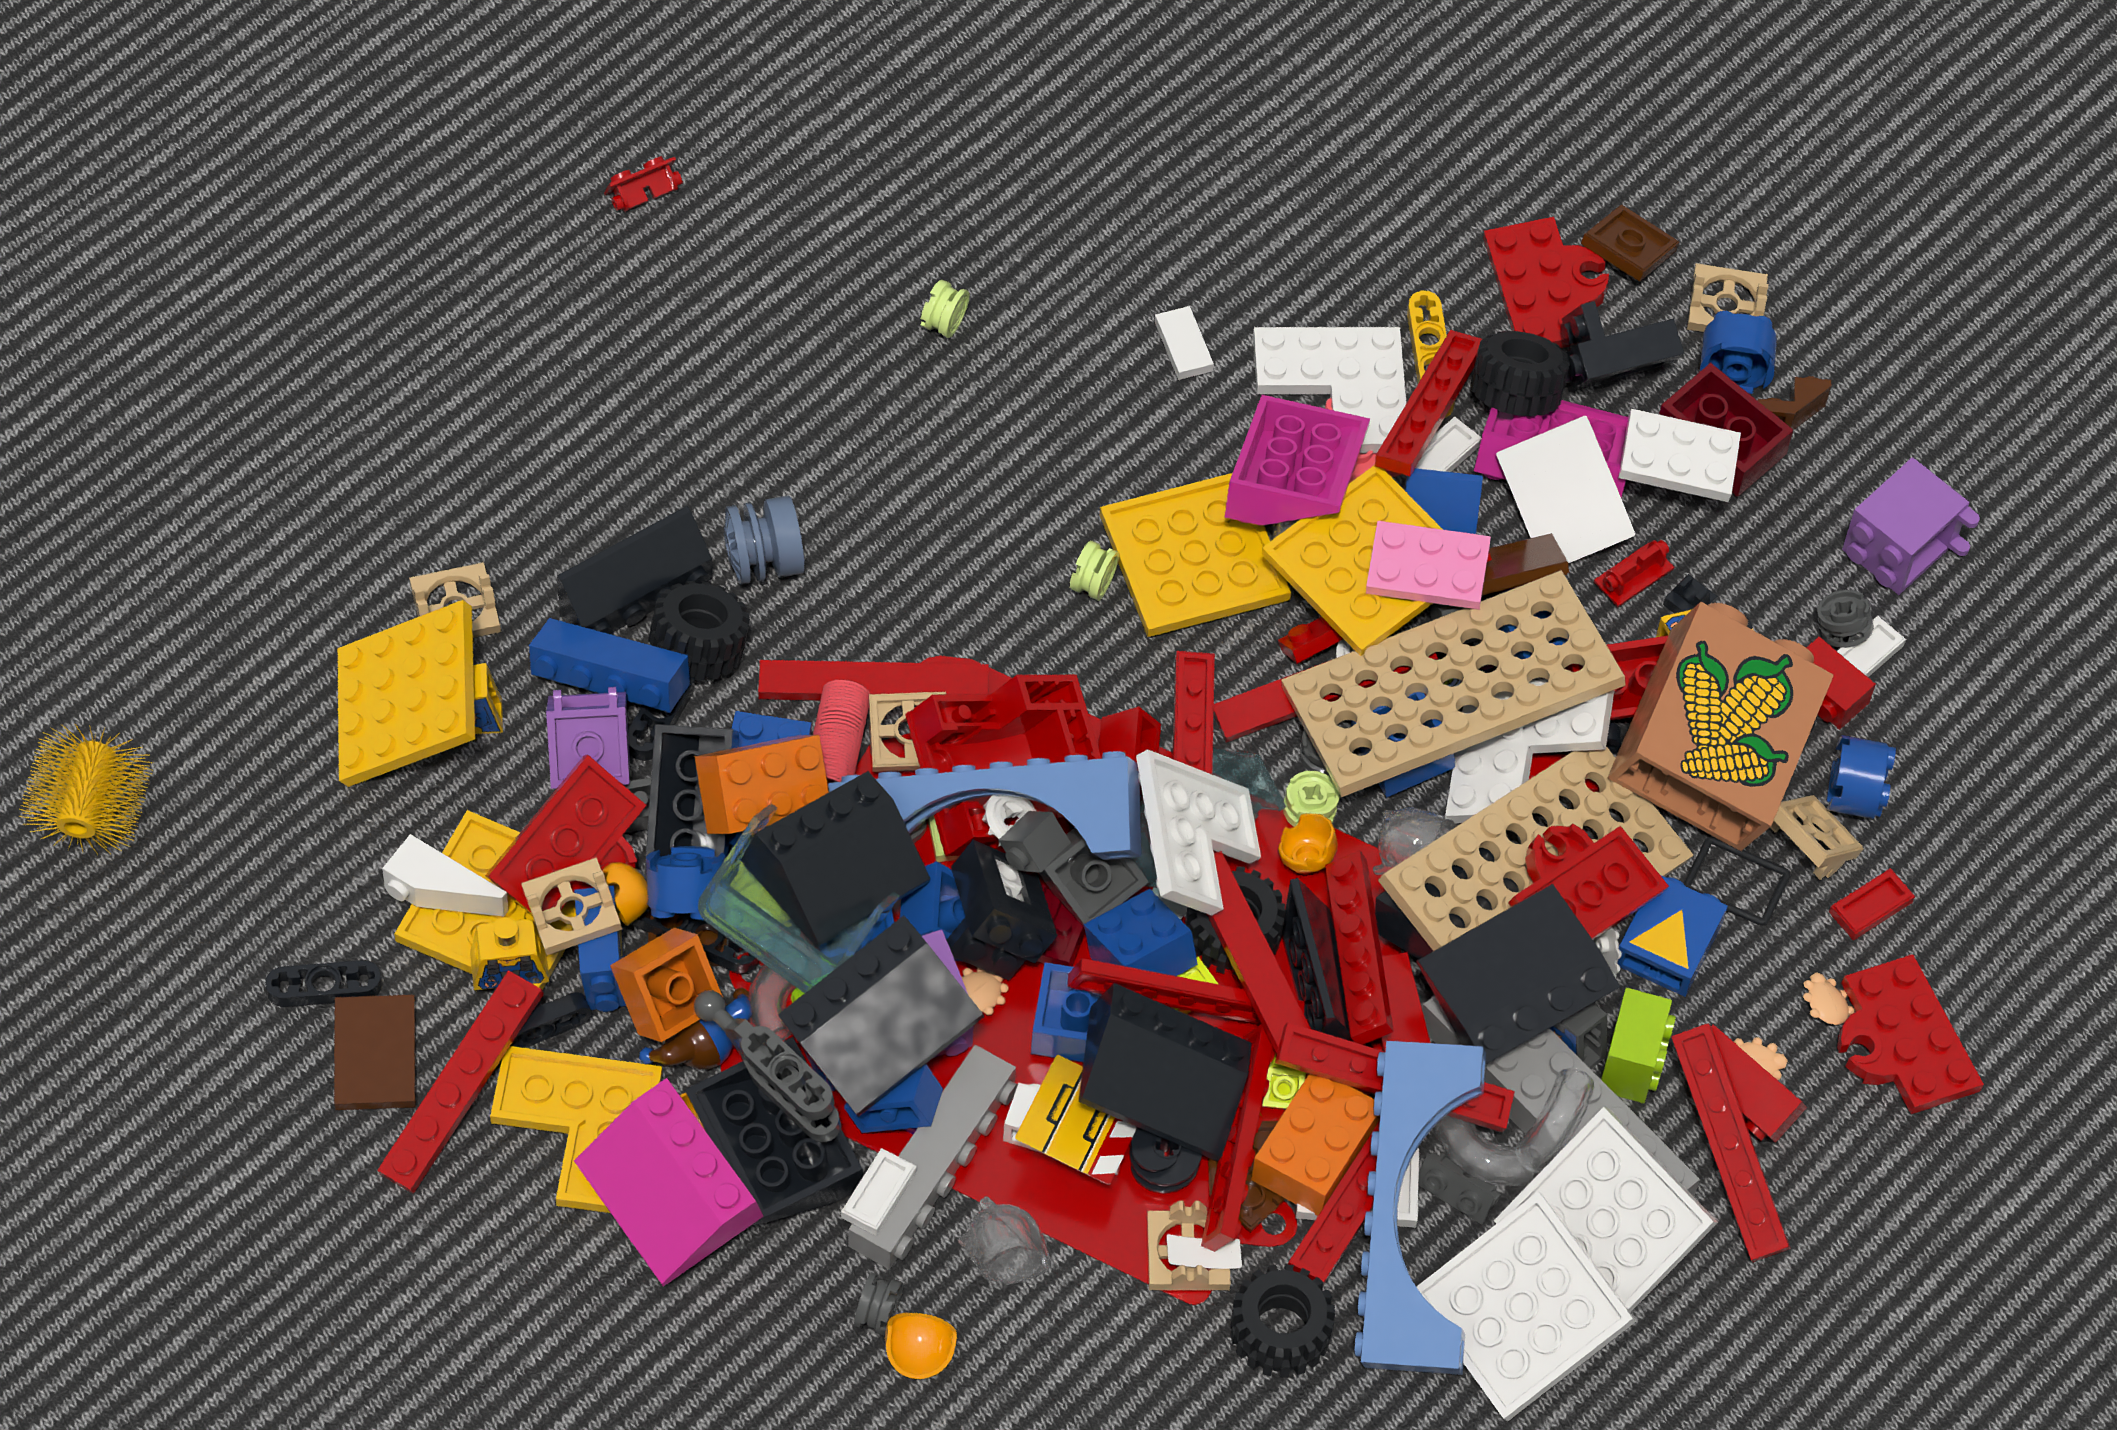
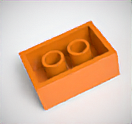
[694,735,829,834]
[1251,1074,1380,1216]

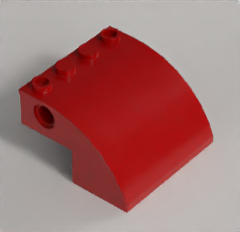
[905,674,1102,856]

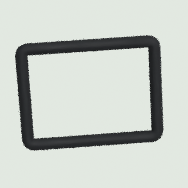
[1683,836,1790,926]

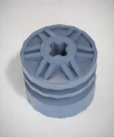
[724,495,804,585]

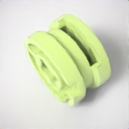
[920,280,970,338]
[1070,541,1119,601]
[1283,771,1340,827]

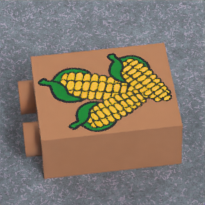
[1607,602,1834,851]

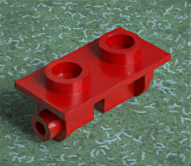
[604,156,683,212]
[1593,540,1675,607]

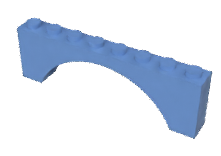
[828,751,1142,860]
[1355,1041,1486,1375]

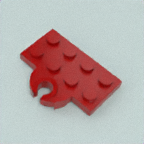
[1483,217,1609,348]
[485,755,647,924]
[1508,823,1669,940]
[1837,954,1984,1114]

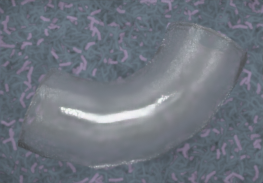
[749,946,810,1046]
[1515,1068,1595,1173]
[1434,1115,1534,1187]

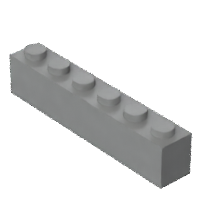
[848,1045,1018,1270]

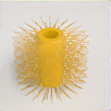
[19,723,153,855]

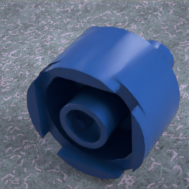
[1700,311,1777,394]
[1827,735,1896,819]
[646,846,726,920]

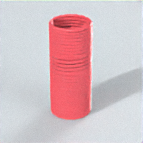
[813,680,870,784]

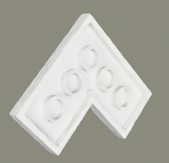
[1253,327,1406,453]
[1445,679,1615,824]
[1136,750,1261,915]

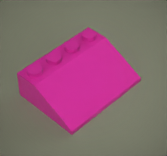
[1225,395,1370,525]
[1474,400,1628,498]
[574,1078,764,1287]

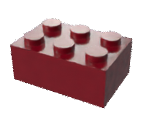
[1659,363,1793,497]

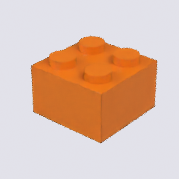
[610,928,723,1042]

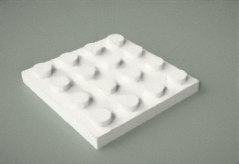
[1494,1107,1718,1313]
[1417,1192,1636,1421]

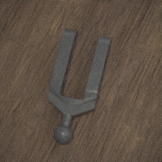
[694,990,841,1142]

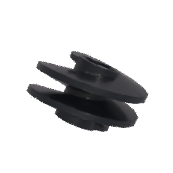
[1129,1128,1202,1193]

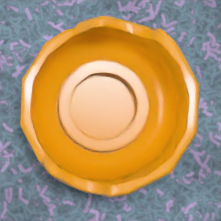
[1278,813,1338,874]
[602,862,649,926]

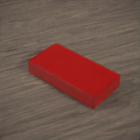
[1829,868,1915,941]

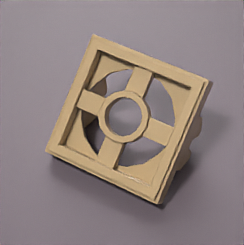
[1687,263,1768,332]
[409,562,501,638]
[869,692,946,772]
[1770,795,1864,880]
[521,857,622,955]
[1147,1201,1231,1290]

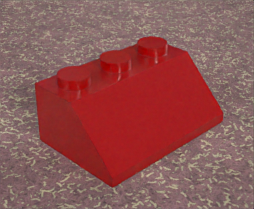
[1565,636,1668,720]

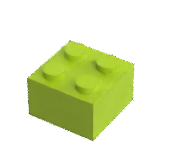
[1601,988,1676,1103]

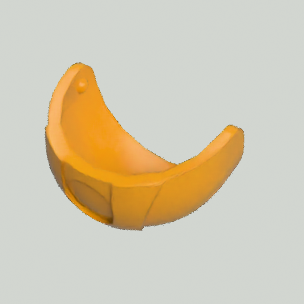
[885,1313,957,1379]

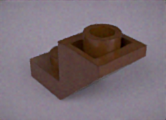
[1757,376,1831,431]

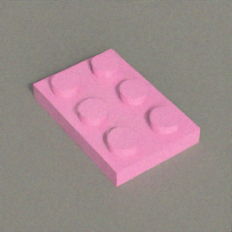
[1366,521,1491,610]

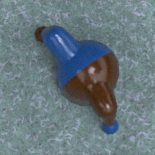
[639,988,752,1070]

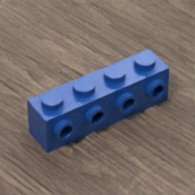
[529,618,690,712]

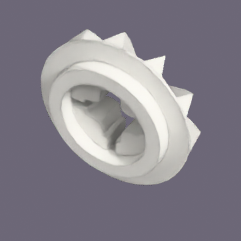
[982,795,1036,846]

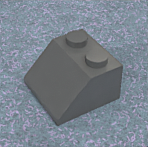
[1038,828,1149,926]

